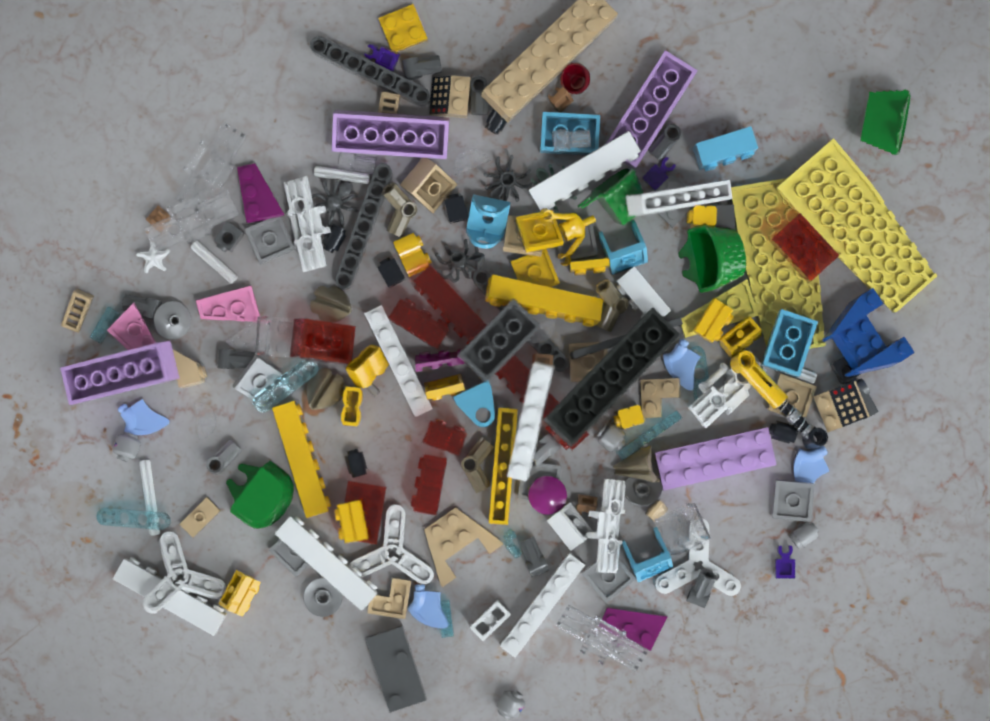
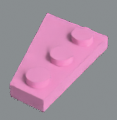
[196,285,262,323]
[107,303,156,350]

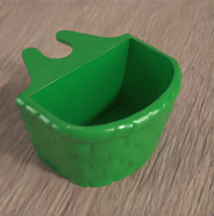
[860,89,911,156]
[577,167,644,226]
[678,225,746,293]
[226,461,294,529]

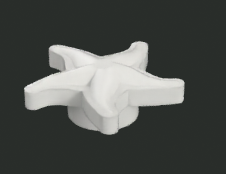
[136,240,170,273]

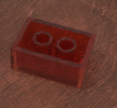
[769,213,840,283]
[388,298,450,350]
[290,318,356,365]
[422,418,468,456]
[410,454,448,516]
[338,480,387,545]

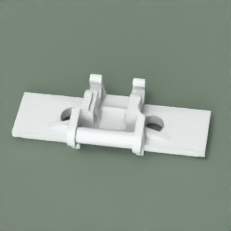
[284,176,331,272]
[688,350,767,428]
[587,479,625,573]

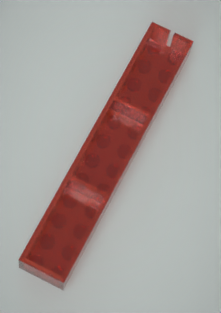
[413,265,589,451]

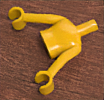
[541,208,596,266]

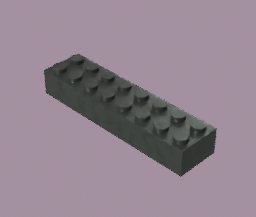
[543,308,681,447]

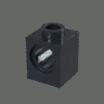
[444,194,468,224]
[378,257,406,289]
[830,357,860,384]

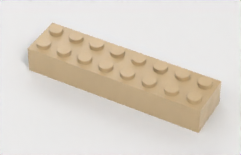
[481,0,618,123]

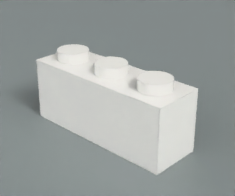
[616,267,671,318]

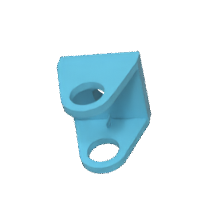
[466,194,511,249]
[598,220,648,275]
[453,381,495,427]
[622,527,673,582]

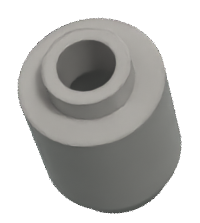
[790,522,819,549]

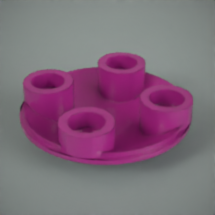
[528,476,567,515]

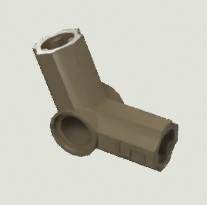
[382,182,418,237]
[596,279,629,332]
[461,437,494,494]

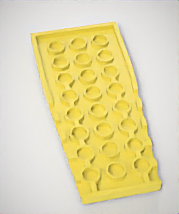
[776,138,937,313]
[731,178,826,349]

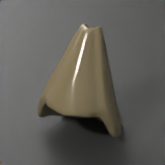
[310,286,352,323]
[307,368,345,410]
[612,446,660,483]

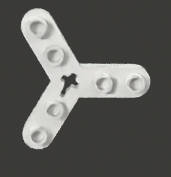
[349,504,434,584]
[655,518,741,596]
[142,532,226,613]

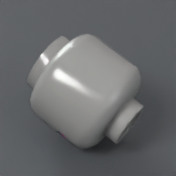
[597,423,626,452]
[113,432,141,462]
[497,690,525,720]

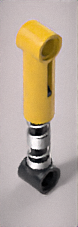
[730,351,828,450]

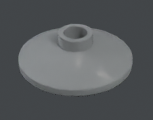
[153,301,191,340]
[625,477,662,506]
[304,578,342,617]

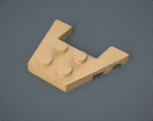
[424,507,503,587]

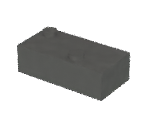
[457,299,541,382]
[365,625,427,713]

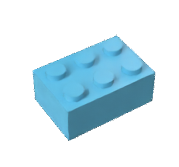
[540,112,600,156]
[693,126,758,172]
[761,309,818,377]

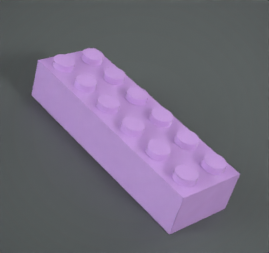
[606,50,698,170]
[332,110,450,159]
[60,341,179,405]
[654,427,777,491]

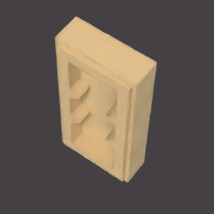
[180,497,221,538]

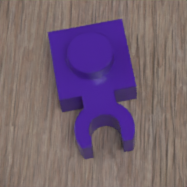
[364,44,400,72]
[642,157,676,191]
[775,545,795,579]

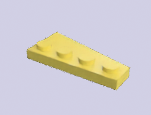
[681,279,759,338]

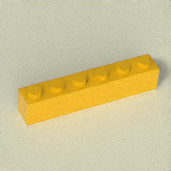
[485,274,603,327]
[272,401,332,518]
[489,408,518,525]

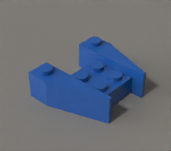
[822,288,915,377]

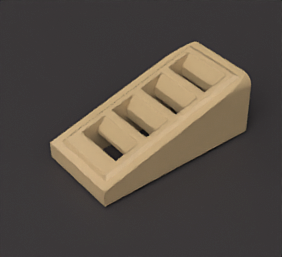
[378,92,401,114]
[61,289,94,333]
[645,500,668,523]

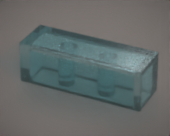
[90,307,120,344]
[440,600,454,638]

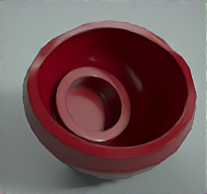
[560,63,590,95]

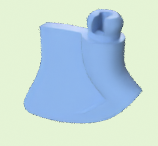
[663,338,701,391]
[118,399,170,435]
[793,446,829,483]
[407,584,449,628]

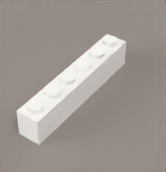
[529,131,641,210]
[626,180,732,216]
[364,305,433,417]
[507,361,555,481]
[275,516,378,611]
[500,553,585,658]
[113,557,227,636]

